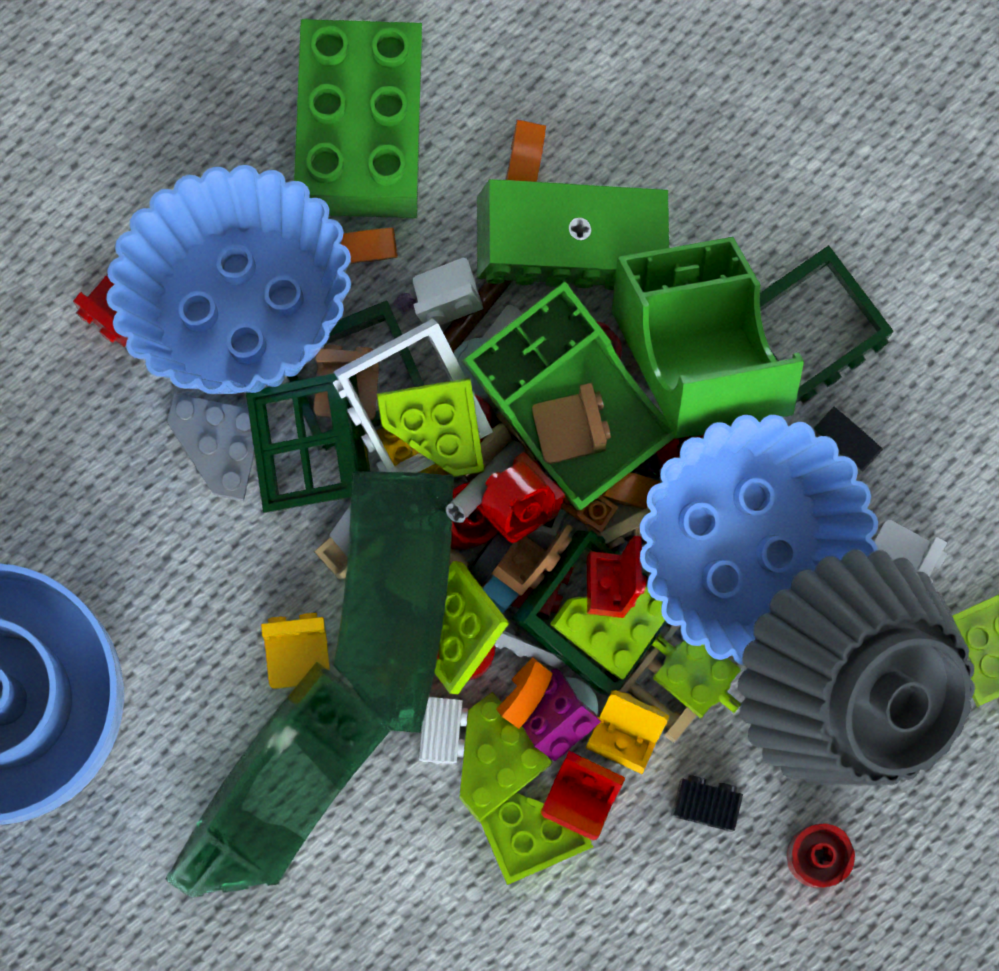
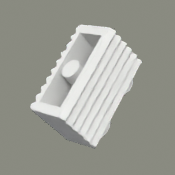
[419,697,468,764]

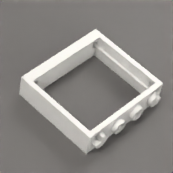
[333,319,493,485]

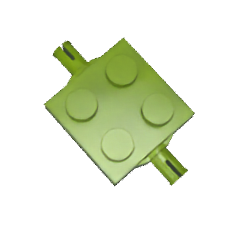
[652,635,742,718]

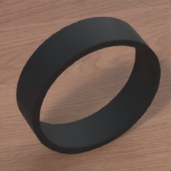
[468,531,513,586]

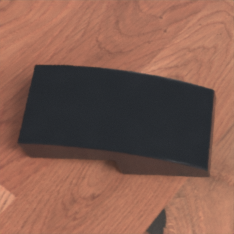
[813,406,883,472]

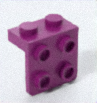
[522,668,601,762]

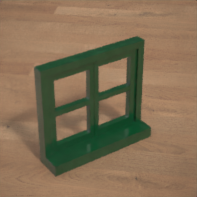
[246,373,373,513]

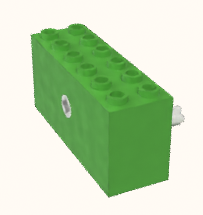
[477,179,669,290]

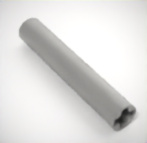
[446,441,526,523]

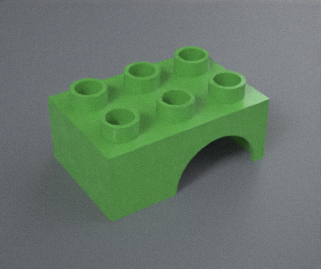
[294,19,422,218]
[611,237,804,438]
[462,282,675,510]

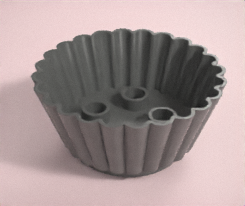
[737,550,975,786]

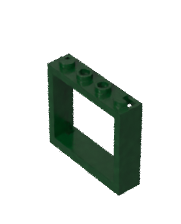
[760,245,894,404]
[287,300,424,451]
[512,530,667,696]

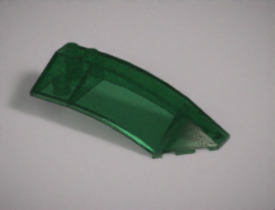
[332,472,454,733]
[166,662,394,898]

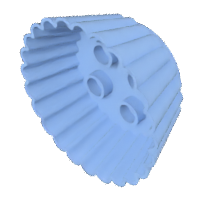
[106,165,351,394]
[640,415,878,666]

